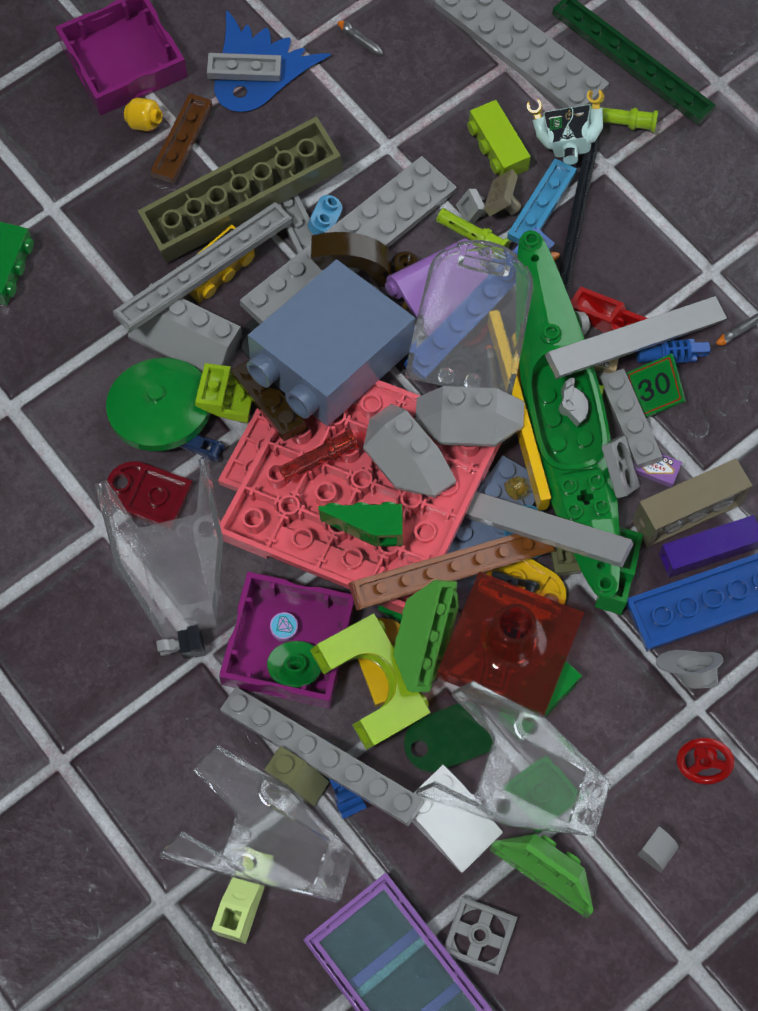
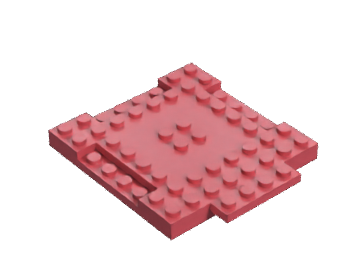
[216,380,501,614]

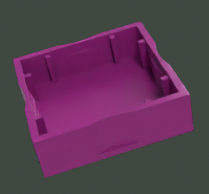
[55,0,188,116]
[219,571,356,709]

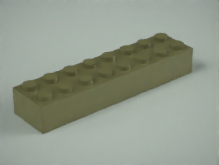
[138,116,343,264]

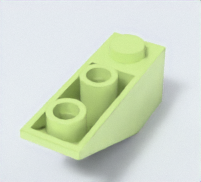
[211,850,274,944]

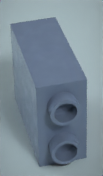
[246,259,415,427]

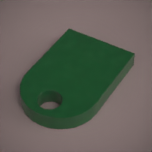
[404,697,496,774]

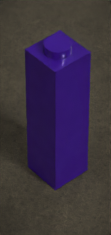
[658,515,758,578]

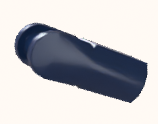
[179,435,225,462]

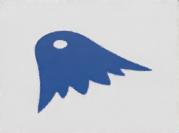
[214,10,332,112]

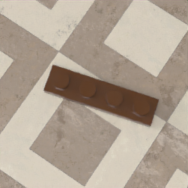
[150,93,213,184]

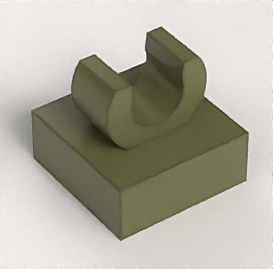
[550,547,581,576]

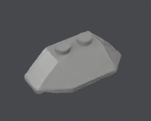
[415,386,524,447]
[363,404,456,498]

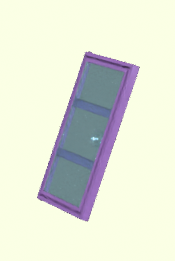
[303,873,493,1011]

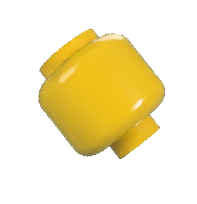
[124,98,163,132]

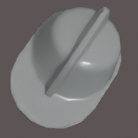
[656,650,724,689]

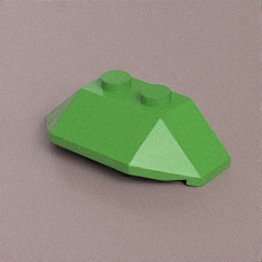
[393,580,458,692]
[490,834,594,919]

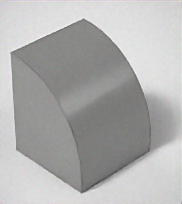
[637,826,679,873]

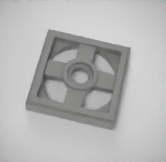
[602,435,640,498]
[444,896,517,975]

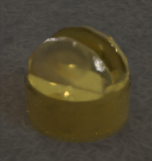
[504,476,528,500]

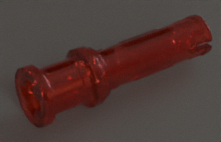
[278,427,360,482]

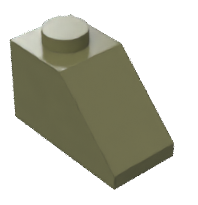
[264,746,330,807]

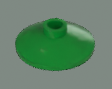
[267,641,322,687]

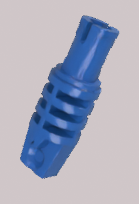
[636,339,710,363]

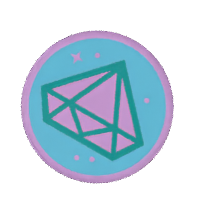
[270,612,298,642]

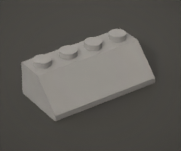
[128,283,242,373]

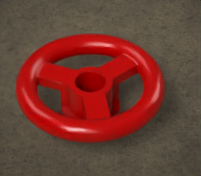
[676,738,735,784]

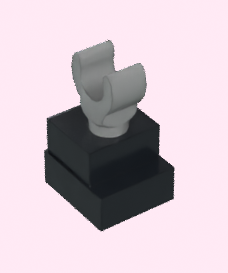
[156,624,206,659]

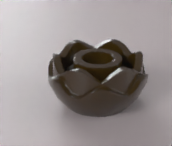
[390,251,420,274]

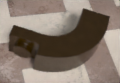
[311,232,392,287]

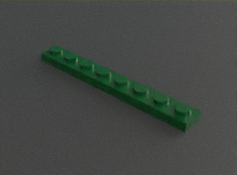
[552,0,716,126]

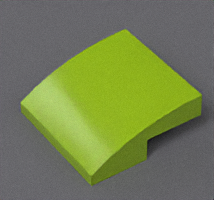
[195,363,252,423]

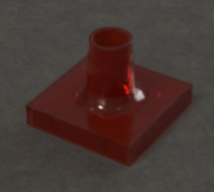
[437,572,584,720]

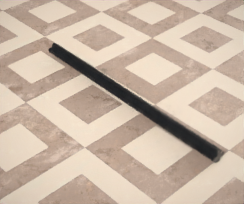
[559,133,601,294]

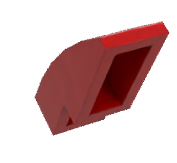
[570,287,648,333]

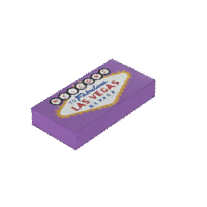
[632,454,682,488]

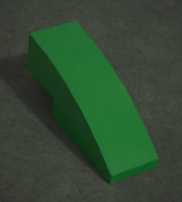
[594,527,643,615]

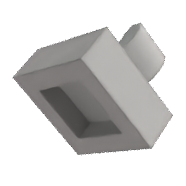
[456,189,487,224]

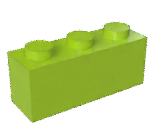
[467,100,531,176]

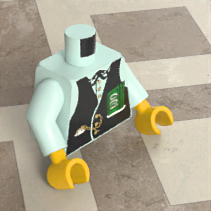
[527,89,605,165]

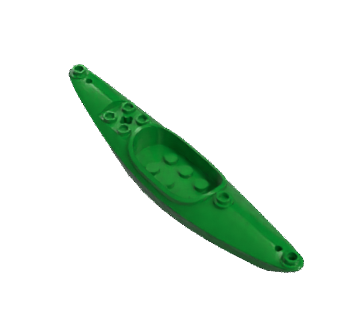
[516,230,620,598]

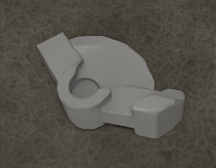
[559,378,589,427]

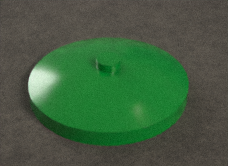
[106,358,211,451]

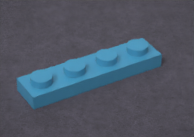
[507,158,577,244]

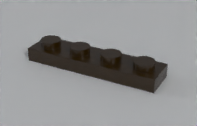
[231,359,307,442]

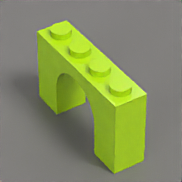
[310,613,430,750]

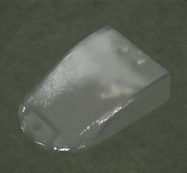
[405,240,533,395]

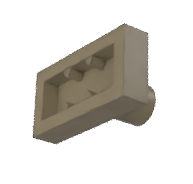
[484,169,521,216]

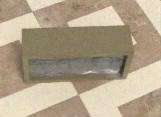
[632,458,753,548]

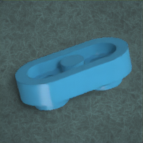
[308,195,342,235]

